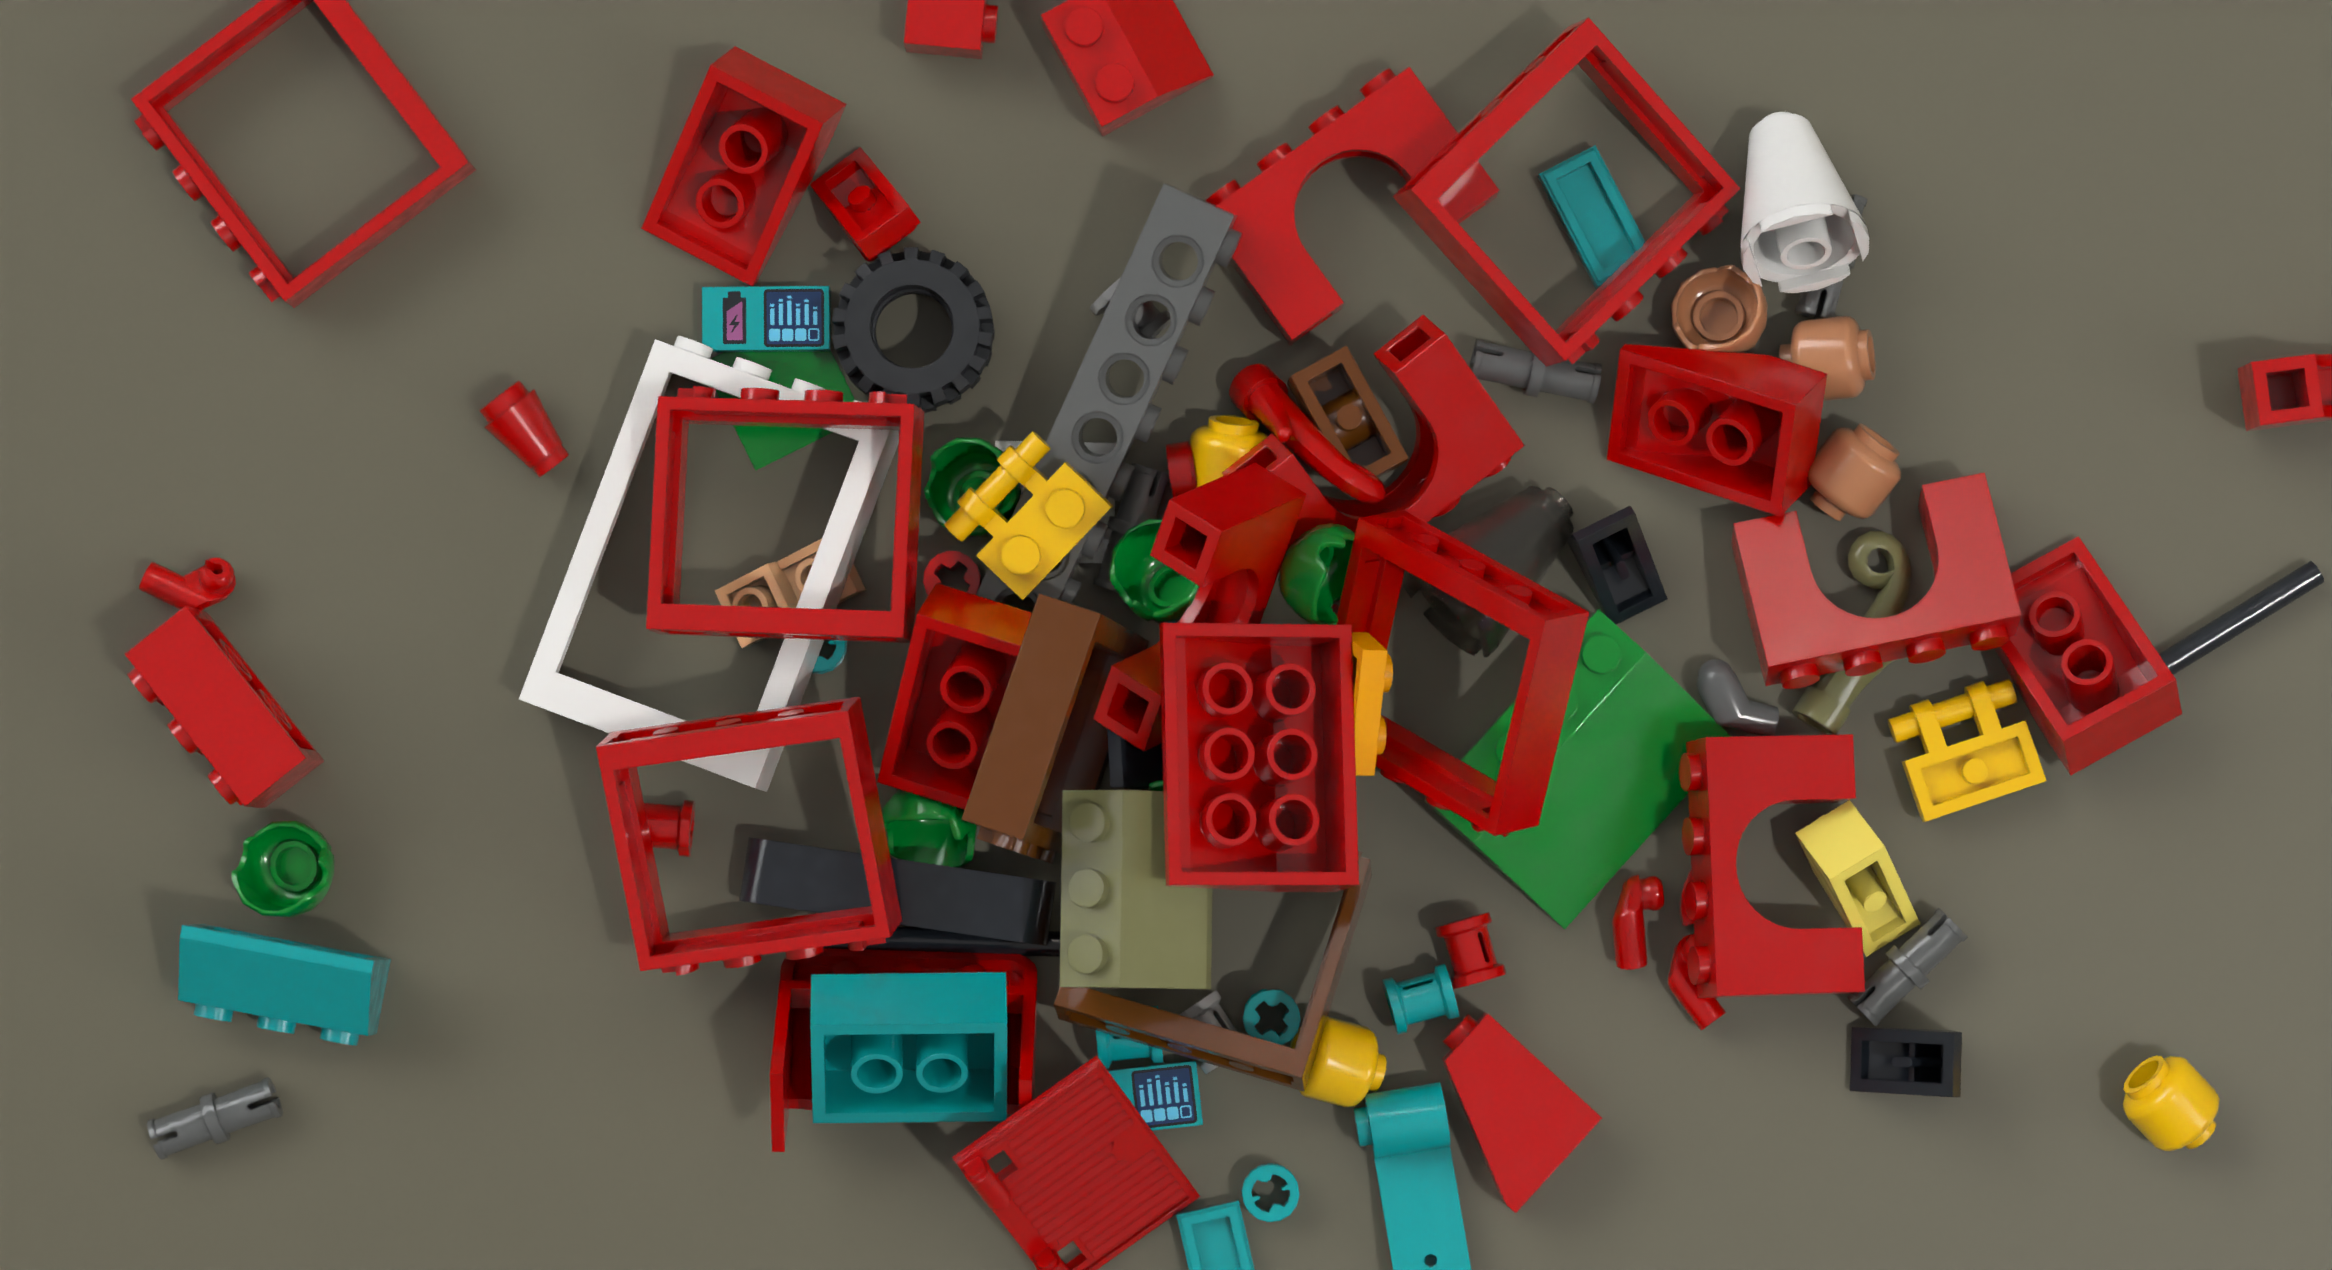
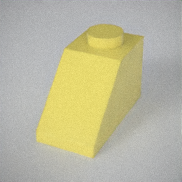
[1795,800,1920,957]

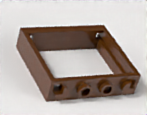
[962,593,1149,864]
[1054,788,1372,1092]

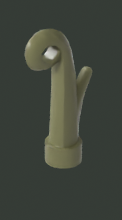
[1792,531,1911,735]

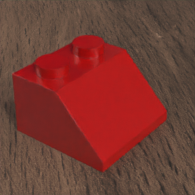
[1041,0,1214,137]

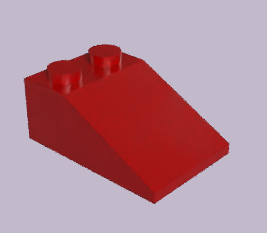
[641,46,847,287]
[1607,344,1827,517]
[1994,536,2182,775]

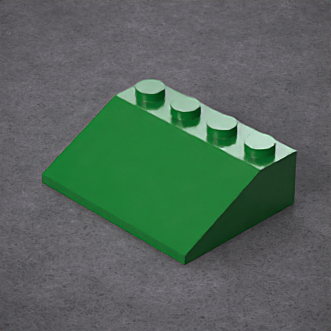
[1423,609,1732,930]

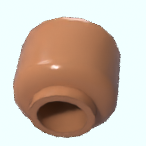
[1779,315,1876,401]
[1808,423,1901,521]

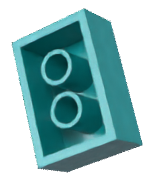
[810,972,1007,1123]

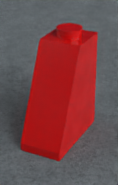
[1442,1012,1602,1213]

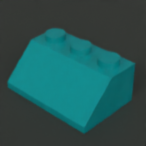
[178,924,391,1046]

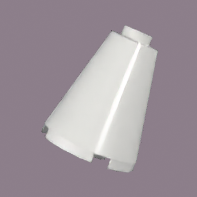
[1740,112,1869,293]

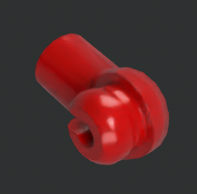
[139,557,236,610]

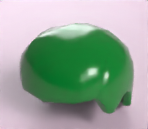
[924,438,1022,537]
[1109,519,1199,624]
[1278,523,1355,625]
[882,789,977,868]
[231,821,335,918]

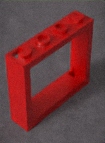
[131,0,476,308]
[1393,17,1741,367]
[646,386,924,643]
[1336,510,1589,837]
[596,696,902,976]

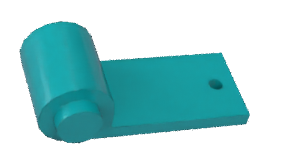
[1353,1082,1471,1270]

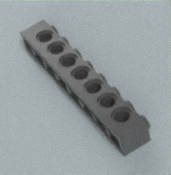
[976,183,1242,604]

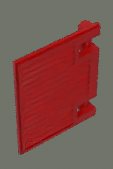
[952,1055,1200,1270]

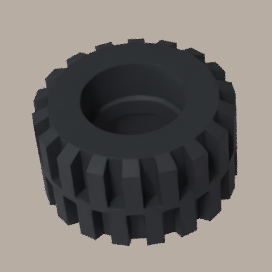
[832,247,995,413]

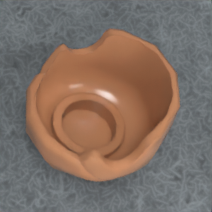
[1671,264,1768,353]

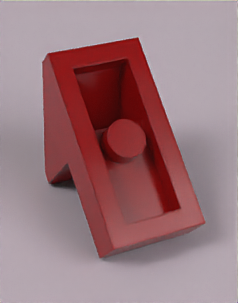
[810,147,921,262]

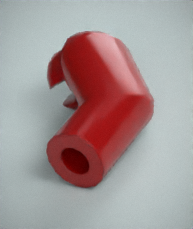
[1612,874,1664,970]
[1667,934,1726,1031]

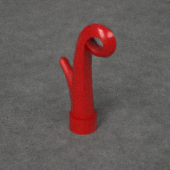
[1229,364,1385,504]

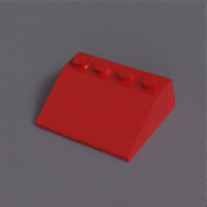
[1159,623,1359,892]

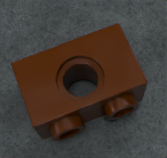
[1287,345,1408,478]

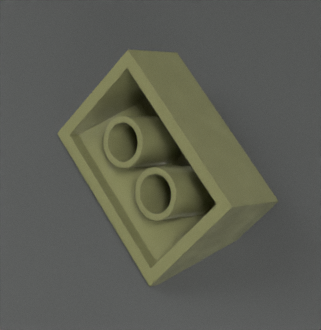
[1060,790,1213,989]

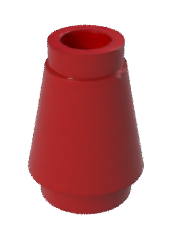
[479,380,569,478]

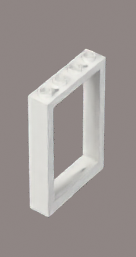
[519,335,899,792]

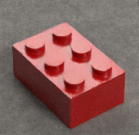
[877,583,1032,810]
[124,606,325,808]

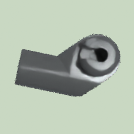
[1697,659,1779,736]

